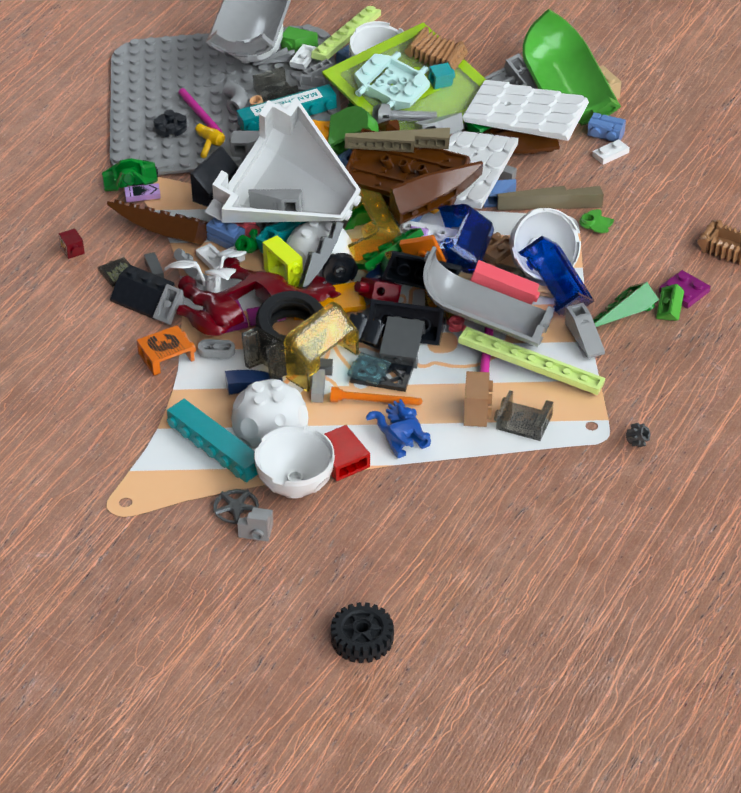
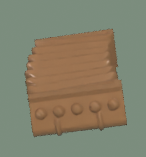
[404,26,468,71]
[697,220,741,265]

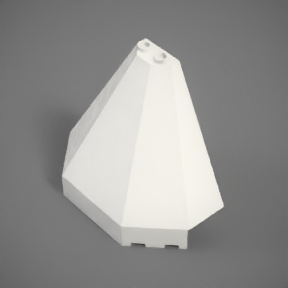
[205,96,362,223]

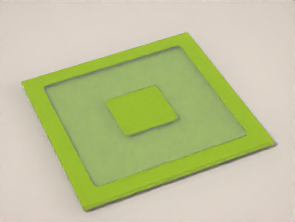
[322,22,486,130]

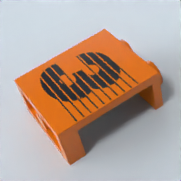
[137,325,196,376]

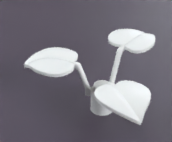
[164,250,247,293]

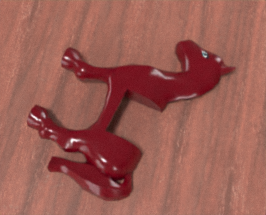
[177,257,341,336]

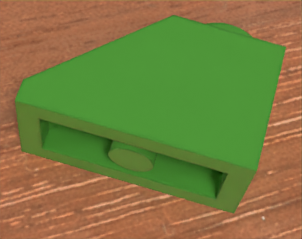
[281,26,318,53]

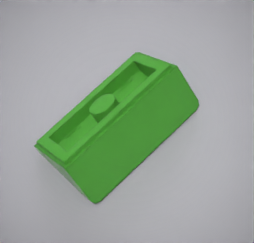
[656,284,684,321]

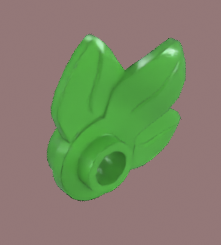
[579,209,614,233]

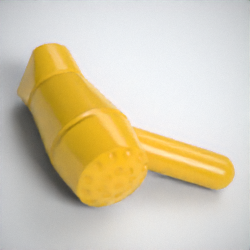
[195,123,225,158]

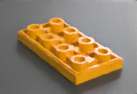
[293,282,366,320]

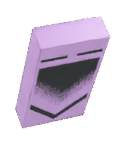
[124,183,161,202]

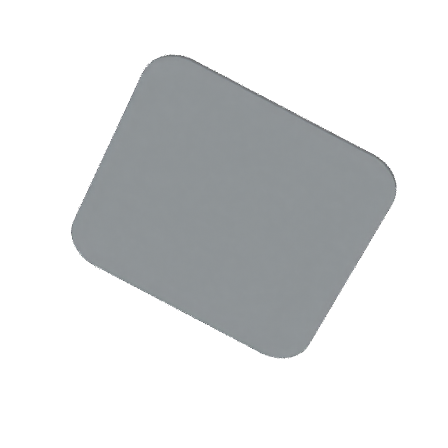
[110,24,341,175]

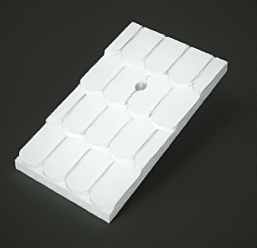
[462,80,589,141]
[444,131,518,209]

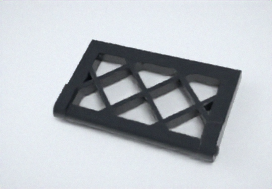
[350,357,413,392]

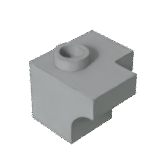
[237,507,274,541]

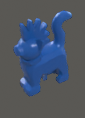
[366,399,431,458]

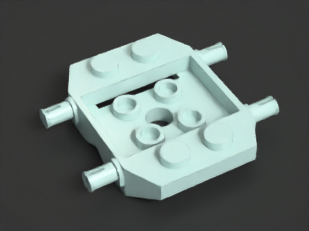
[354,51,430,110]

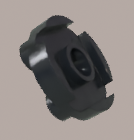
[153,110,187,137]
[321,253,358,285]

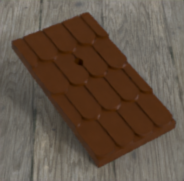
[346,128,471,212]

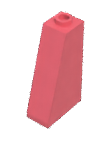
[469,260,540,305]

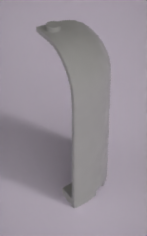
[206,0,291,57]
[423,246,555,347]

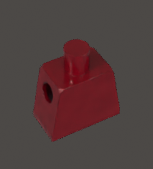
[354,277,402,302]

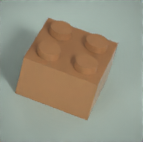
[464,371,493,427]

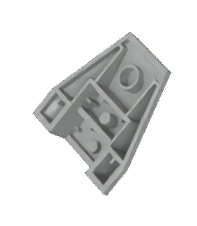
[484,53,536,89]

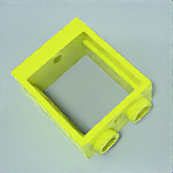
[263,235,303,288]

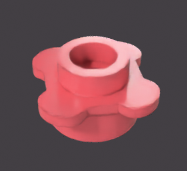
[447,315,466,332]

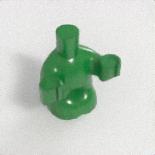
[235,229,259,253]

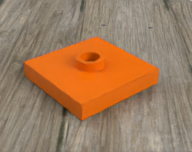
[399,235,446,262]

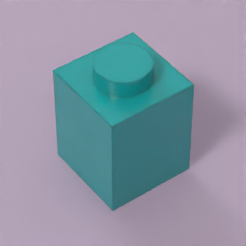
[428,62,455,89]

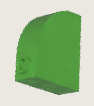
[328,106,379,155]

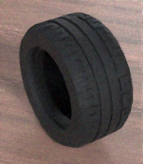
[256,291,327,363]

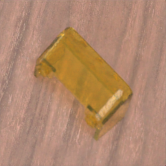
[348,188,401,261]
[284,302,359,392]

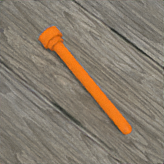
[330,386,423,405]

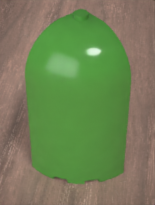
[522,9,621,126]

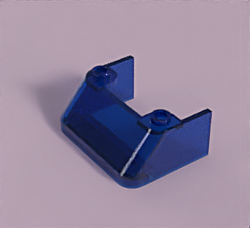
[439,204,494,271]
[518,236,594,316]

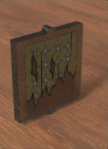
[98,257,130,287]

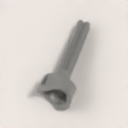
[372,104,438,123]

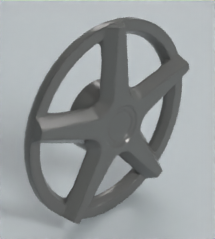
[213,489,259,524]

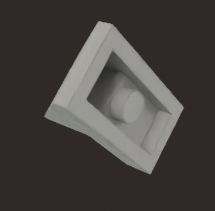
[153,284,184,325]

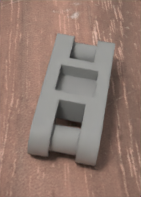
[174,248,208,285]

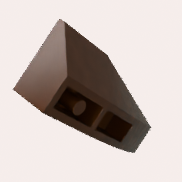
[482,128,560,154]
[389,161,483,225]
[107,200,208,245]

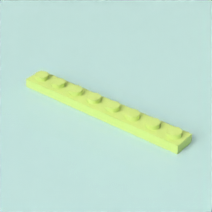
[311,6,381,61]
[458,326,605,395]

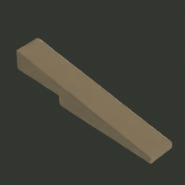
[345,128,450,153]
[497,186,604,210]

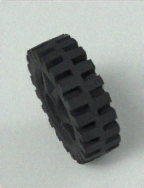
[330,602,394,663]

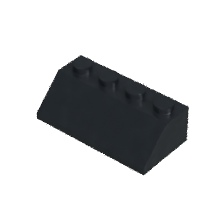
[380,250,462,289]
[369,299,446,346]

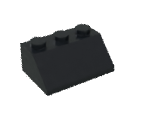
[190,147,238,207]
[110,265,175,320]

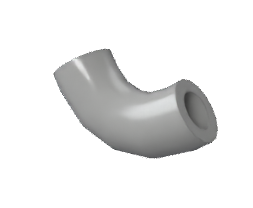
[223,80,248,115]

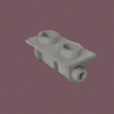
[296,74,332,91]

